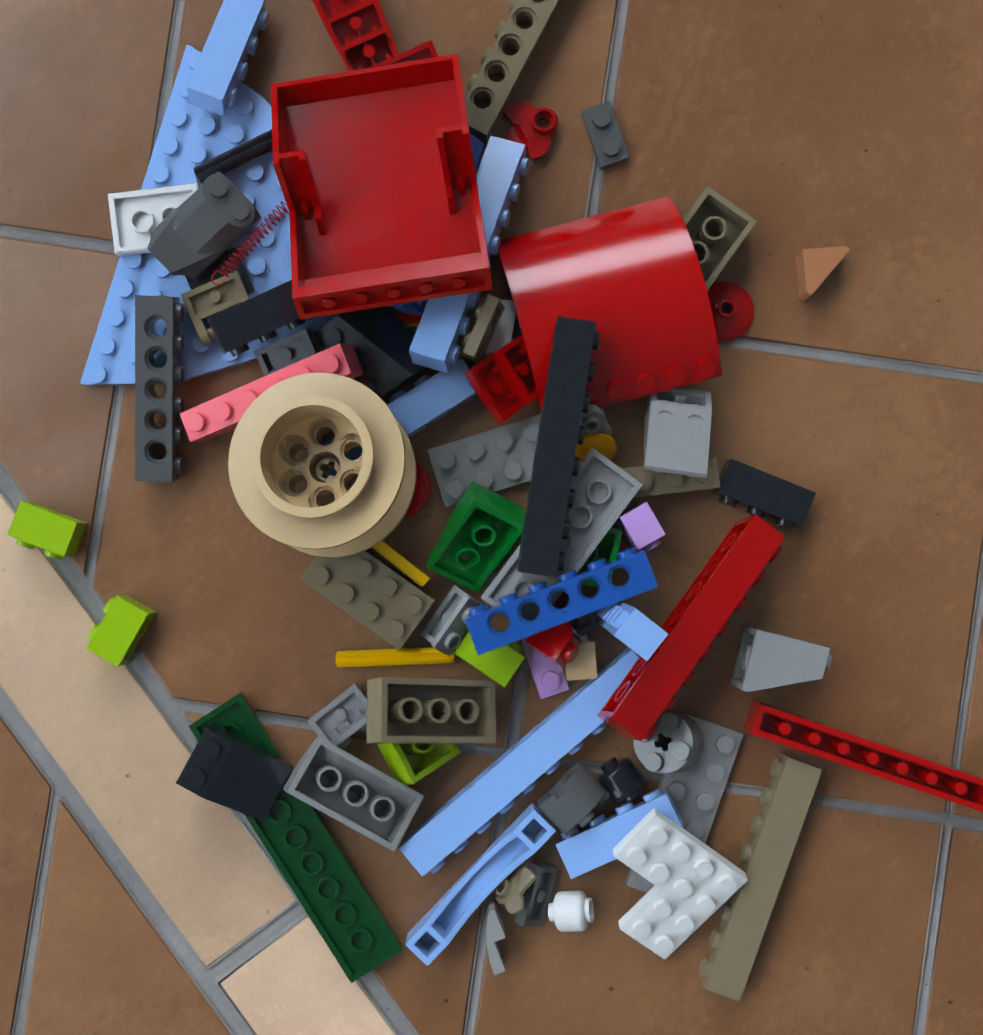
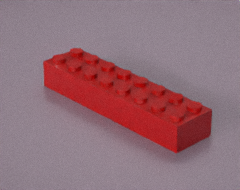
[597,514,785,741]

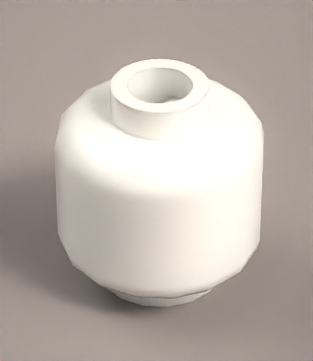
[548,890,594,932]

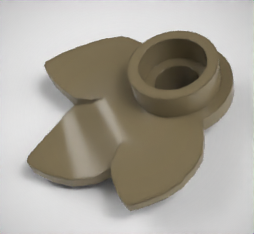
[496,856,537,914]

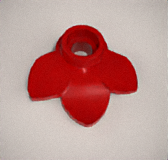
[504,102,558,160]

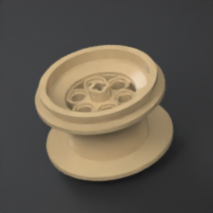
[228,373,417,558]

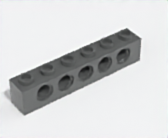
[135,295,184,482]

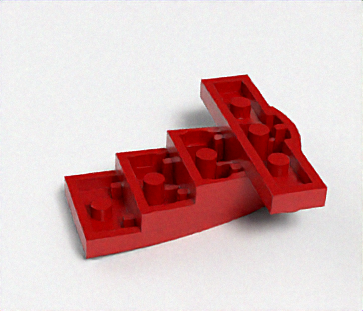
[312,0,439,72]
[464,334,537,424]

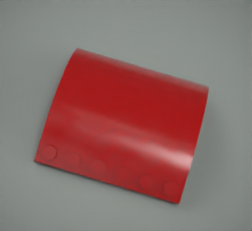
[497,196,723,411]

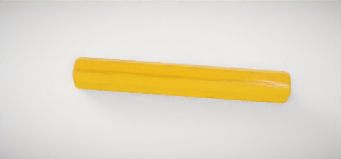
[336,647,455,668]

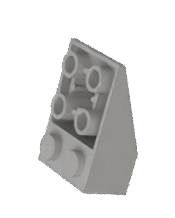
[644,387,712,478]

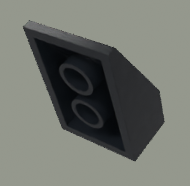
[176,723,294,821]

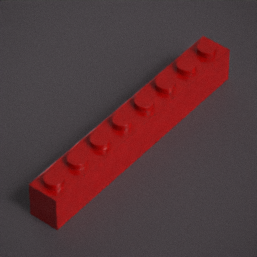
[744,700,983,812]

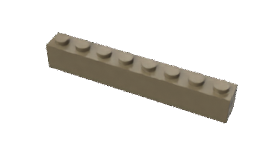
[698,752,822,1002]

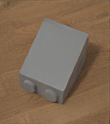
[730,625,832,692]

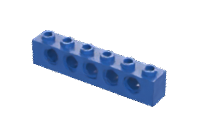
[464,547,658,655]

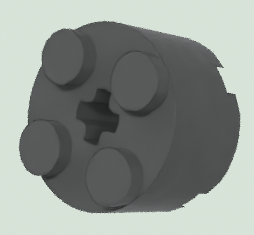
[634,711,704,774]
[537,762,610,837]

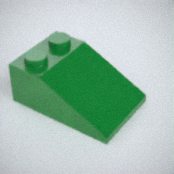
[426,481,525,592]

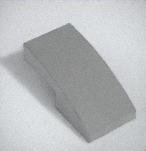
[486,900,506,975]

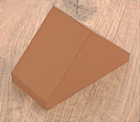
[795,246,850,302]

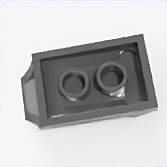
[147,171,262,280]

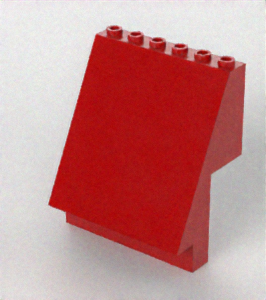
[271,54,493,320]

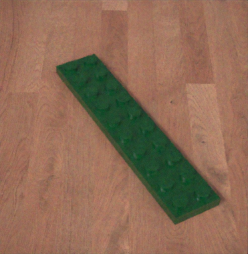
[189,692,403,983]

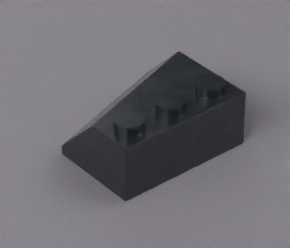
[314,307,431,401]

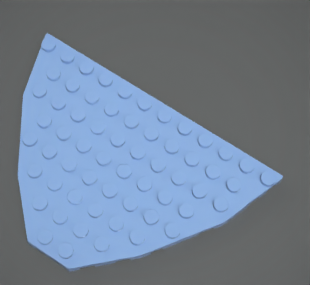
[80,45,341,386]

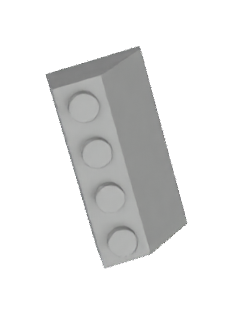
[283,736,424,852]

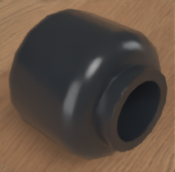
[599,757,644,804]

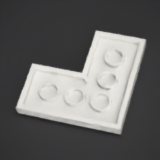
[613,808,748,959]

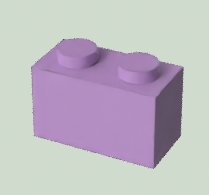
[615,502,666,552]

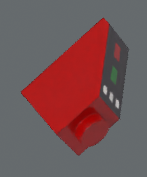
[526,592,581,668]

